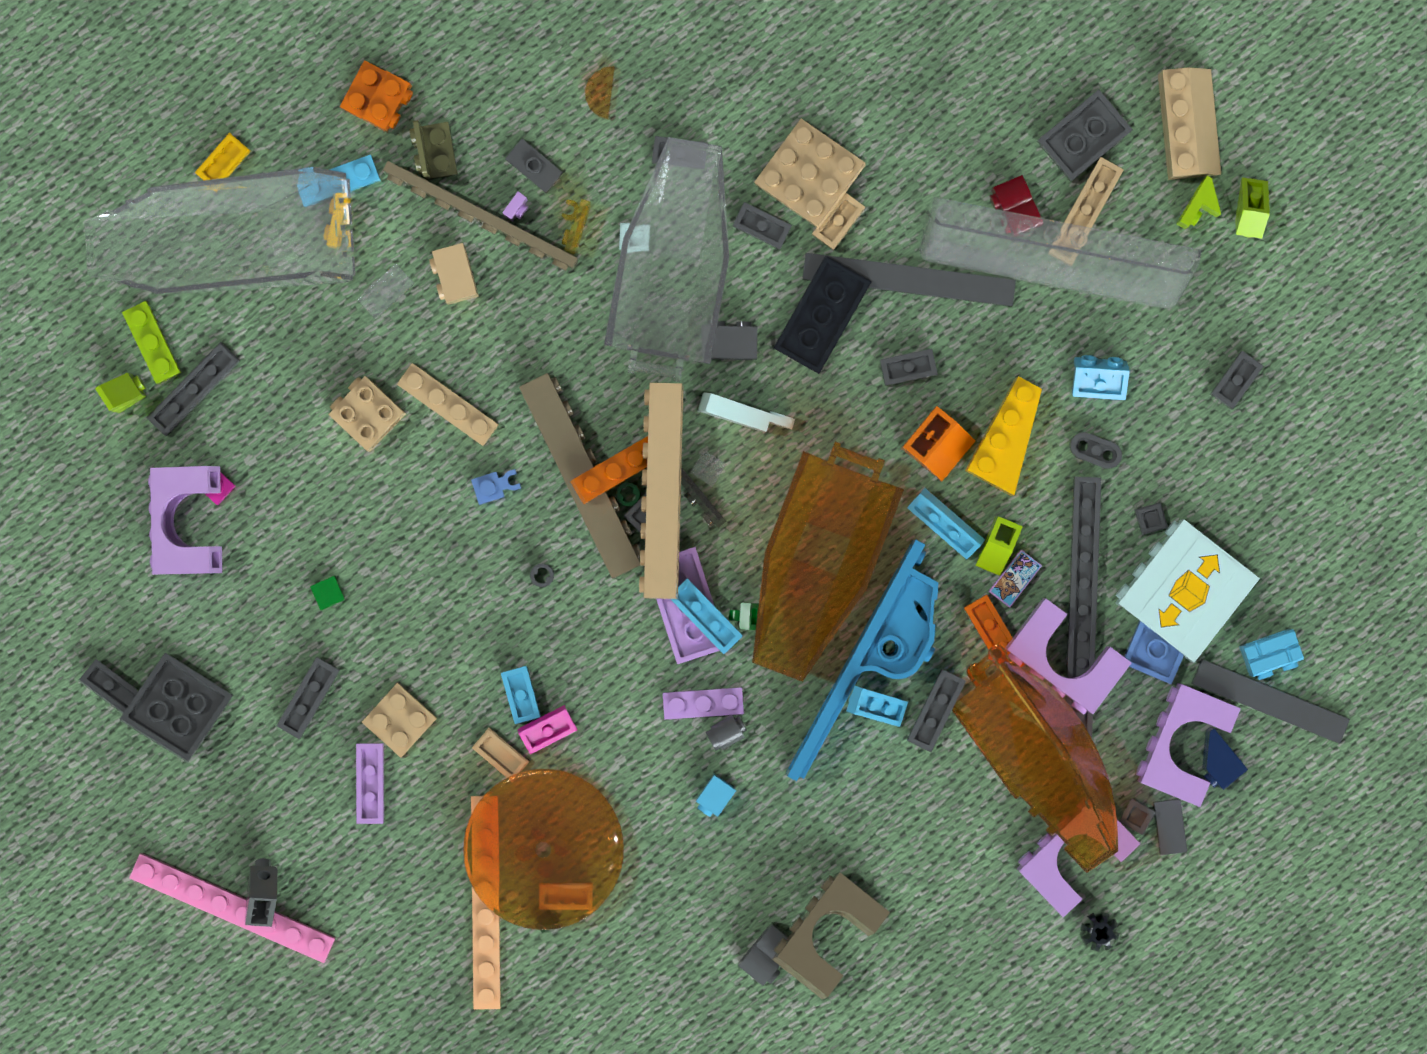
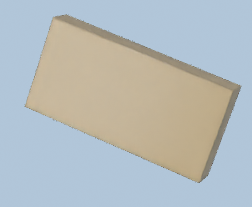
[472,727,530,782]

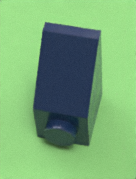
[1202,727,1248,790]

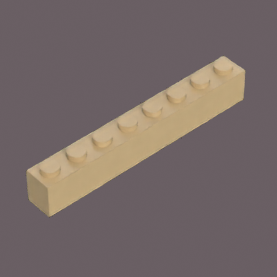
[639,383,684,599]

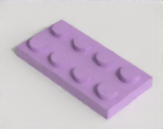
[656,547,720,664]

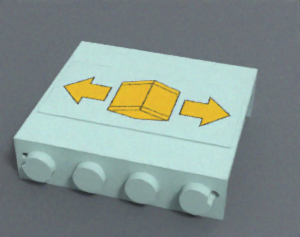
[1115,519,1260,662]

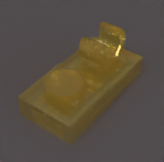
[562,199,591,255]

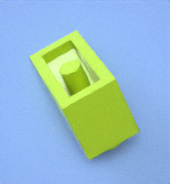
[1235,177,1270,239]
[95,373,146,413]

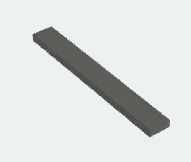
[802,253,1016,307]

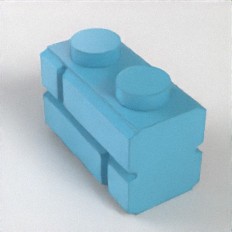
[1239,629,1304,680]

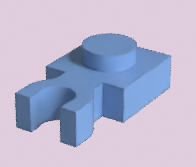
[471,469,521,505]

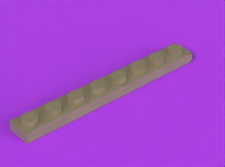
[383,161,579,271]

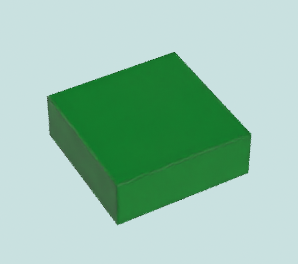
[310,576,346,610]

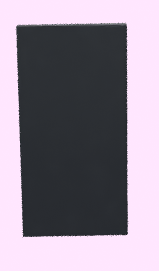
[773,255,872,374]

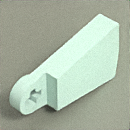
[697,393,795,432]

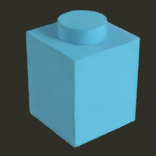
[696,773,736,817]

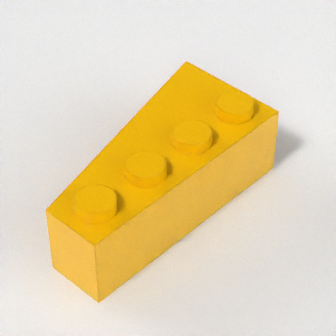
[965,376,1042,496]

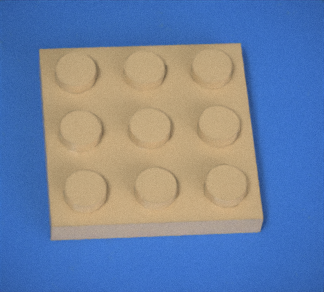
[754,119,866,229]

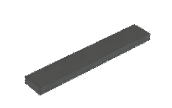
[1191,659,1350,744]

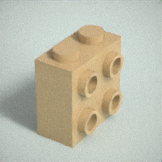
[328,376,406,452]

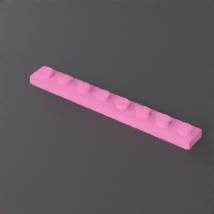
[129,853,335,963]

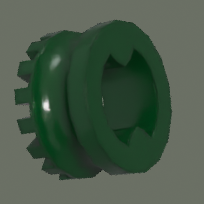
[616,482,640,506]

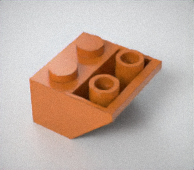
[901,406,975,482]

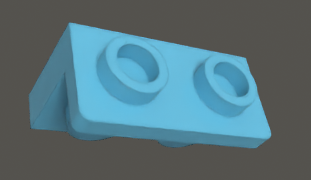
[1072,355,1130,400]

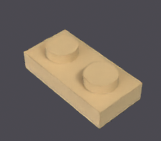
[812,193,865,251]

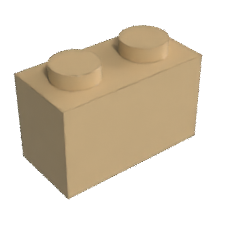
[429,243,479,305]

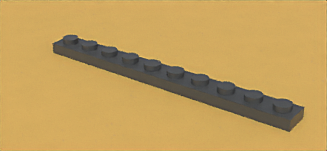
[1064,477,1101,743]

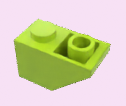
[975,516,1023,576]

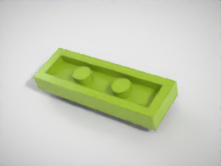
[122,301,181,384]

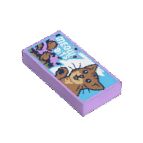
[988,550,1042,608]

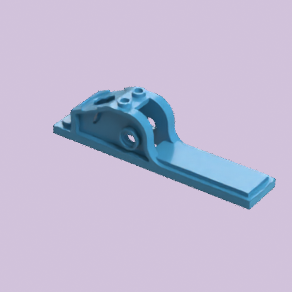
[786,540,938,781]

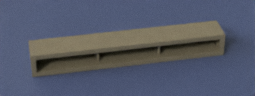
[519,373,640,579]

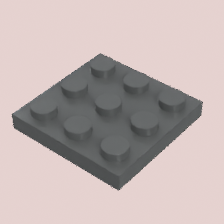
[120,653,233,763]

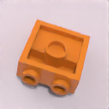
[340,60,413,133]

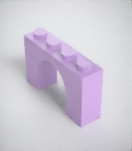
[148,466,222,575]
[1005,598,1131,715]
[1136,683,1241,807]
[1016,796,1140,917]

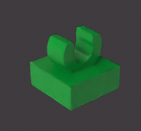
[729,603,759,630]

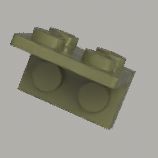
[409,120,458,180]

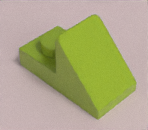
[1176,176,1221,229]

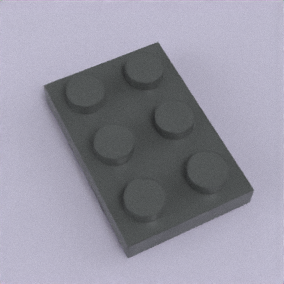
[1037,90,1133,182]

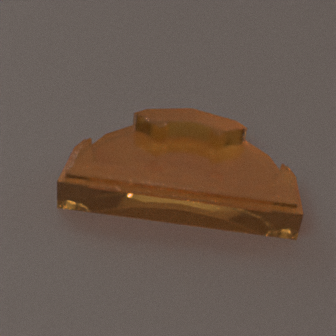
[585,66,615,120]

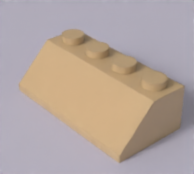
[1158,67,1221,180]

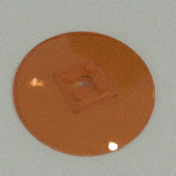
[463,769,624,930]

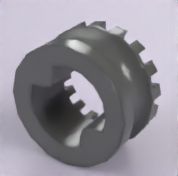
[530,564,554,587]

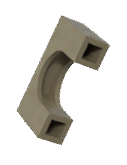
[772,873,890,999]

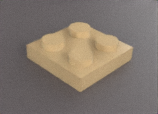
[362,683,437,758]

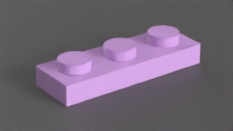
[663,687,744,720]
[356,743,384,824]

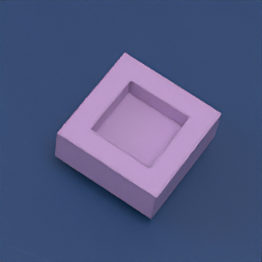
[503,192,529,222]

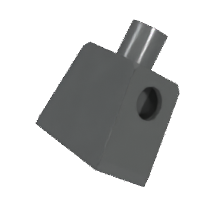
[245,858,278,927]

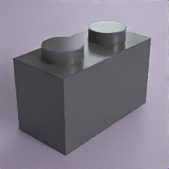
[704,321,758,360]

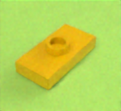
[195,132,251,191]

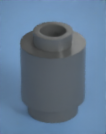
[706,715,747,751]

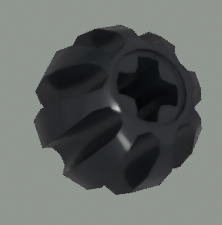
[1080,912,1120,952]

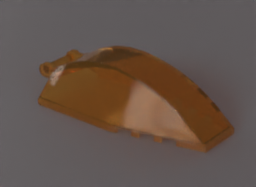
[752,441,904,682]
[952,644,1118,873]

